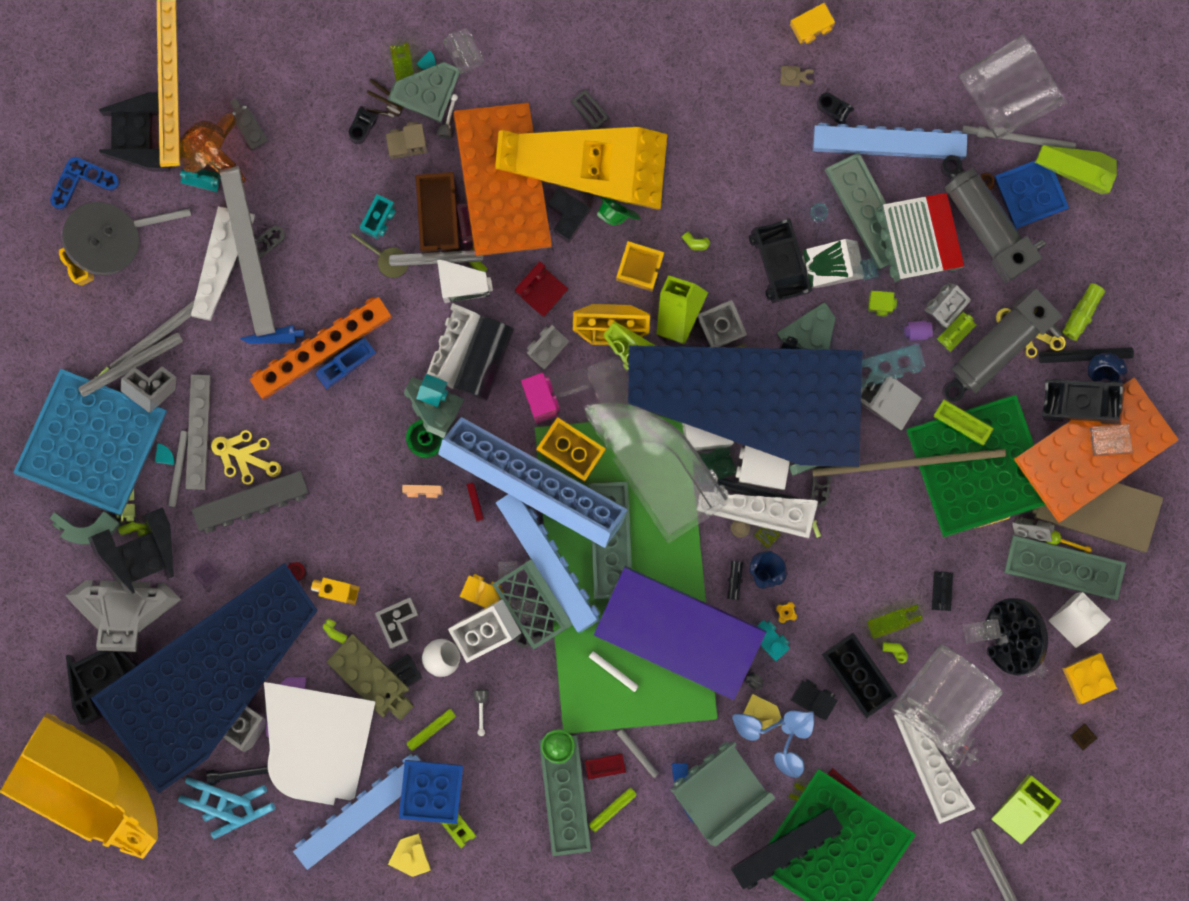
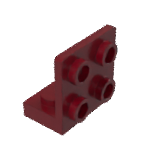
[515,261,568,317]

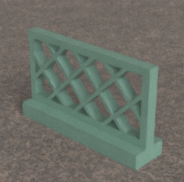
[492,559,573,650]

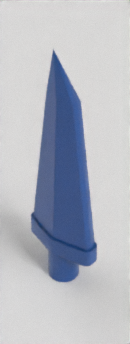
[240,325,305,344]

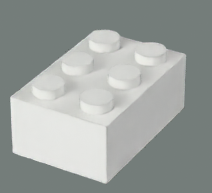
[448,599,521,663]

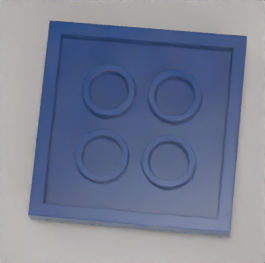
[994,160,1069,229]
[399,760,463,824]

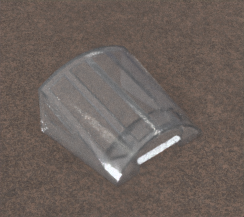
[958,34,1067,140]
[889,644,1003,758]

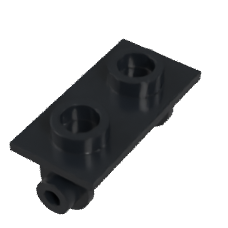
[931,571,953,611]

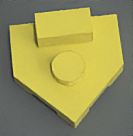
[743,694,781,729]
[388,833,431,877]

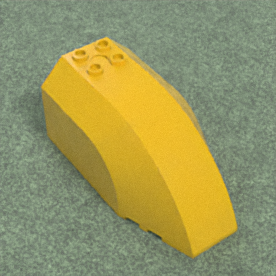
[0,712,158,859]

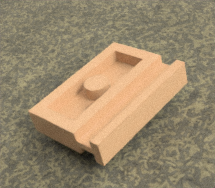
[402,485,443,498]

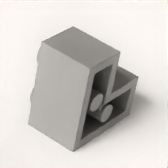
[121,367,176,413]
[375,597,420,649]

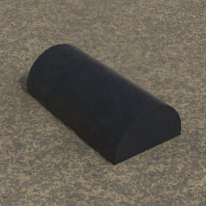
[454,316,514,401]
[821,633,898,719]

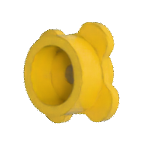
[776,602,797,623]

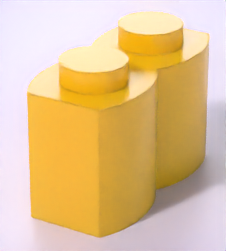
[59,247,94,286]
[460,574,504,608]

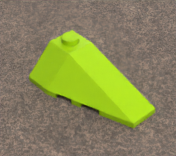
[1035,145,1117,194]
[603,321,656,370]

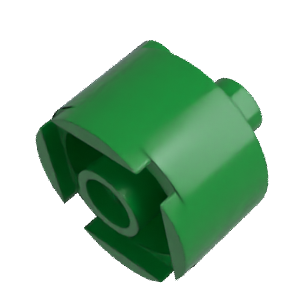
[406,419,443,459]

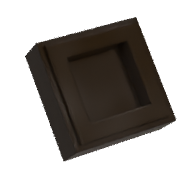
[1070,723,1098,751]

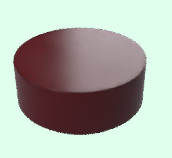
[287,562,306,581]

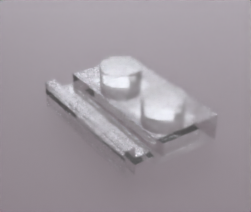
[1090,424,1133,456]

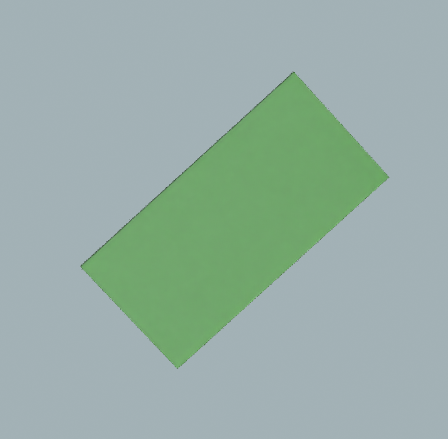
[535,416,717,733]

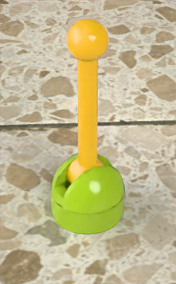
[1045,530,1092,554]

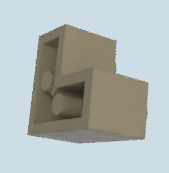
[386,122,428,159]

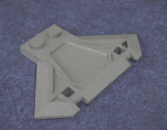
[65,580,181,652]

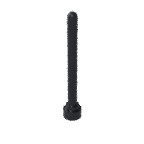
[206,766,269,785]

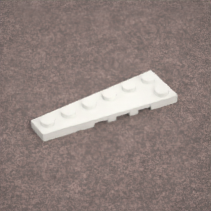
[191,206,255,321]
[697,492,818,539]
[894,708,975,824]

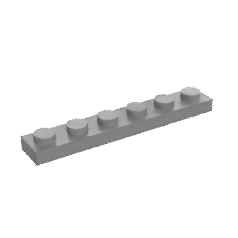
[186,375,211,490]

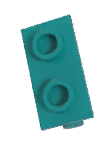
[180,165,221,192]

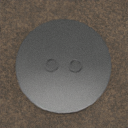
[62,202,139,275]

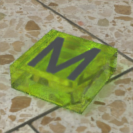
[754,527,781,549]

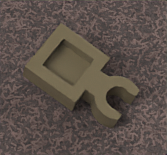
[780,66,813,87]

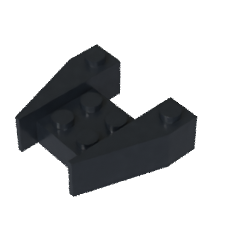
[99,92,170,172]
[88,507,174,595]
[66,651,138,726]

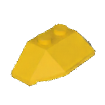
[573,304,650,345]

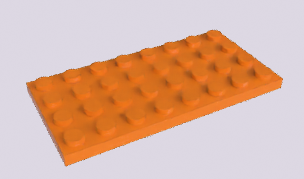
[453,103,552,256]
[1014,378,1179,523]

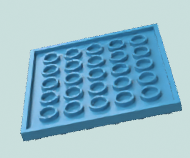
[13,369,167,516]

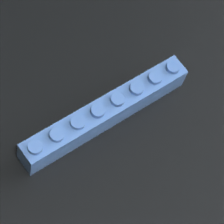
[812,123,967,160]
[496,494,600,632]
[293,754,422,870]

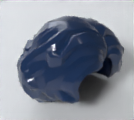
[1088,352,1128,383]
[749,551,788,589]

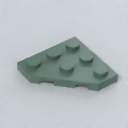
[388,62,461,122]
[777,302,835,349]
[404,377,465,438]

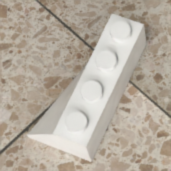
[427,303,480,389]

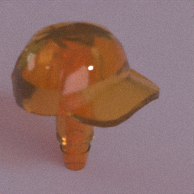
[180,113,246,183]

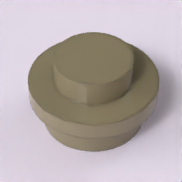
[731,520,750,538]

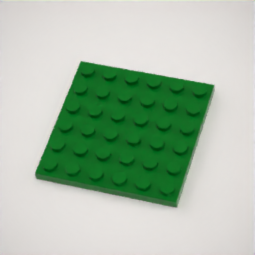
[906,395,1046,538]
[768,768,916,901]

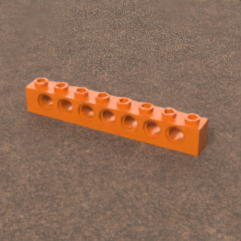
[249,297,392,400]

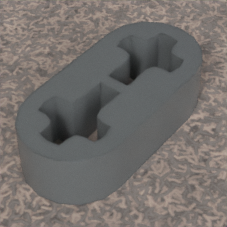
[515,624,550,648]

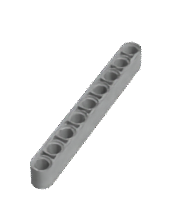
[220,166,276,337]

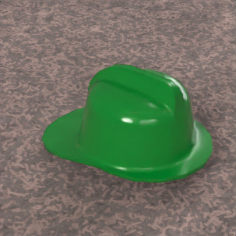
[597,196,641,225]

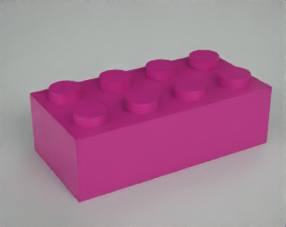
[521,373,560,424]

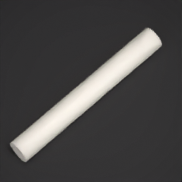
[589,651,639,692]

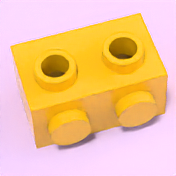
[790,3,835,44]

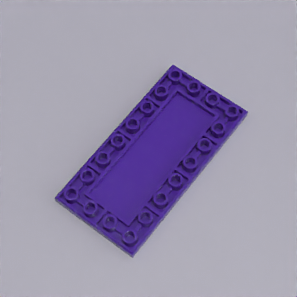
[594,566,767,700]

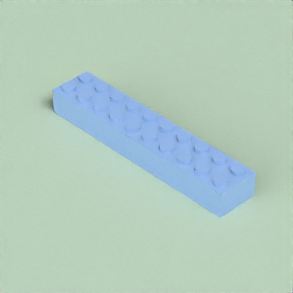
[438,417,628,548]

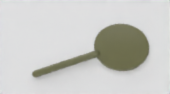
[351,233,408,278]

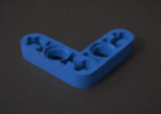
[50,157,119,209]

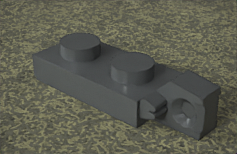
[230,98,269,151]

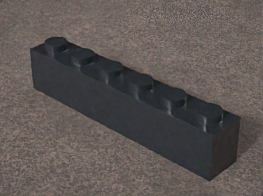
[731,807,844,890]

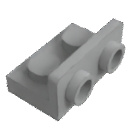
[924,282,971,328]
[527,325,570,370]

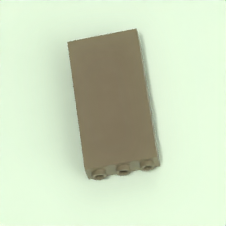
[1032,483,1164,553]

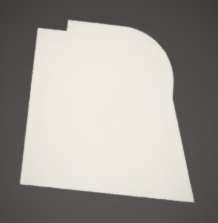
[264,682,375,805]

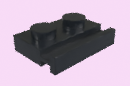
[387,654,423,698]

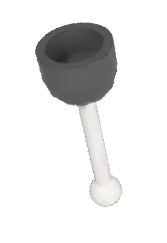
[437,94,458,139]
[473,689,489,736]

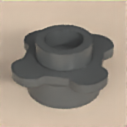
[744,672,764,690]

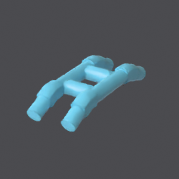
[178,777,250,825]
[202,785,276,839]

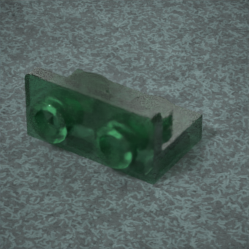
[692,447,737,485]

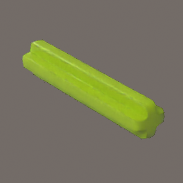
[407,709,456,751]
[589,788,637,832]

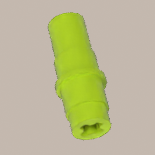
[1062,283,1105,341]

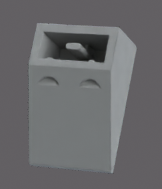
[861,366,922,431]

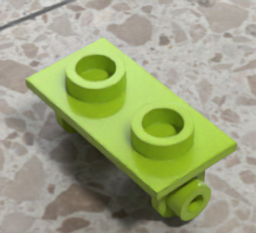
[937,312,977,352]

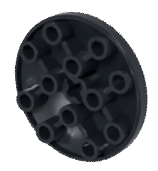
[982,598,1048,676]

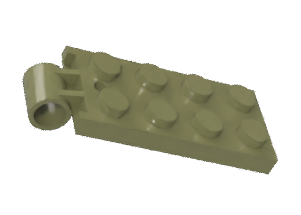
[327,634,414,720]

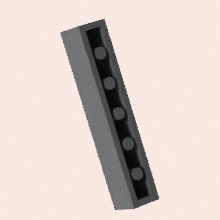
[191,471,310,534]

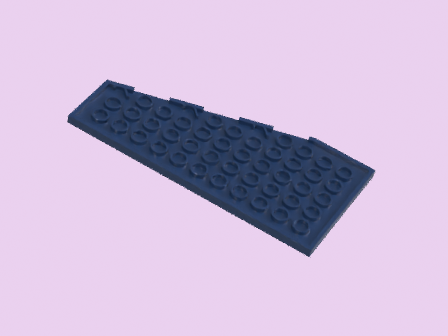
[628,345,862,467]
[91,563,318,794]

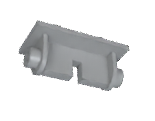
[1013,517,1055,542]

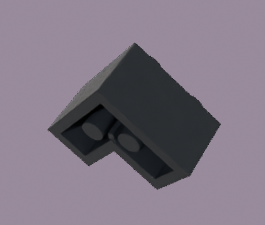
[548,187,590,243]
[790,679,838,721]

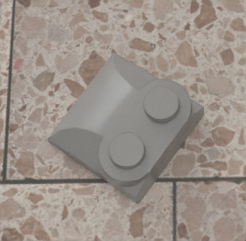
[697,300,747,347]
[223,706,266,752]

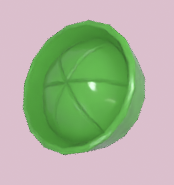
[541,729,575,764]

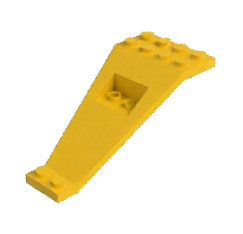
[495,127,667,209]

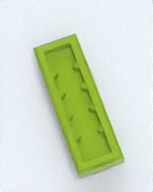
[934,399,994,446]

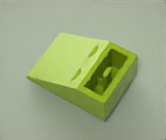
[656,275,708,344]
[991,775,1062,844]

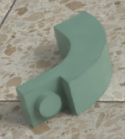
[50,511,122,545]

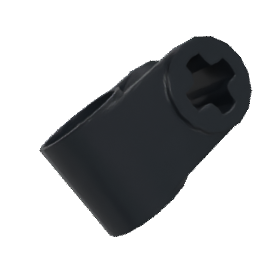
[817,93,854,124]
[348,106,379,144]

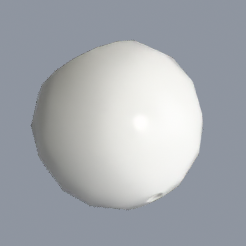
[422,639,460,677]

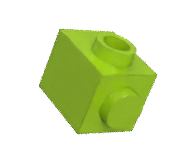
[868,290,897,317]

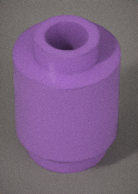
[904,321,933,341]

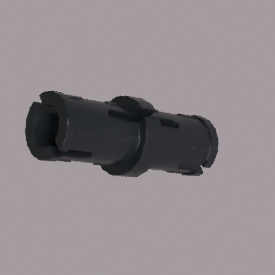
[727,561,744,600]

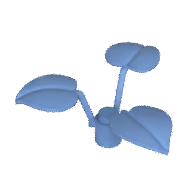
[732,710,815,778]

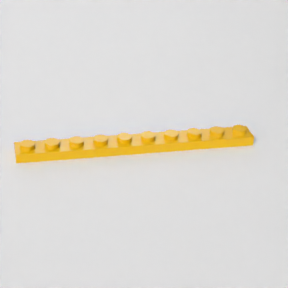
[157,0,180,167]

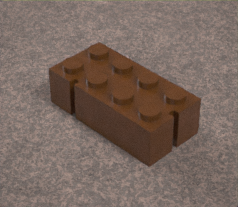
[415,172,460,253]

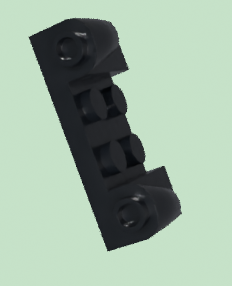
[749,218,812,303]
[1042,379,1125,425]

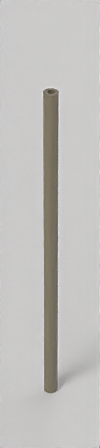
[812,449,1006,477]

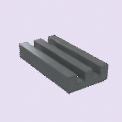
[571,89,610,129]

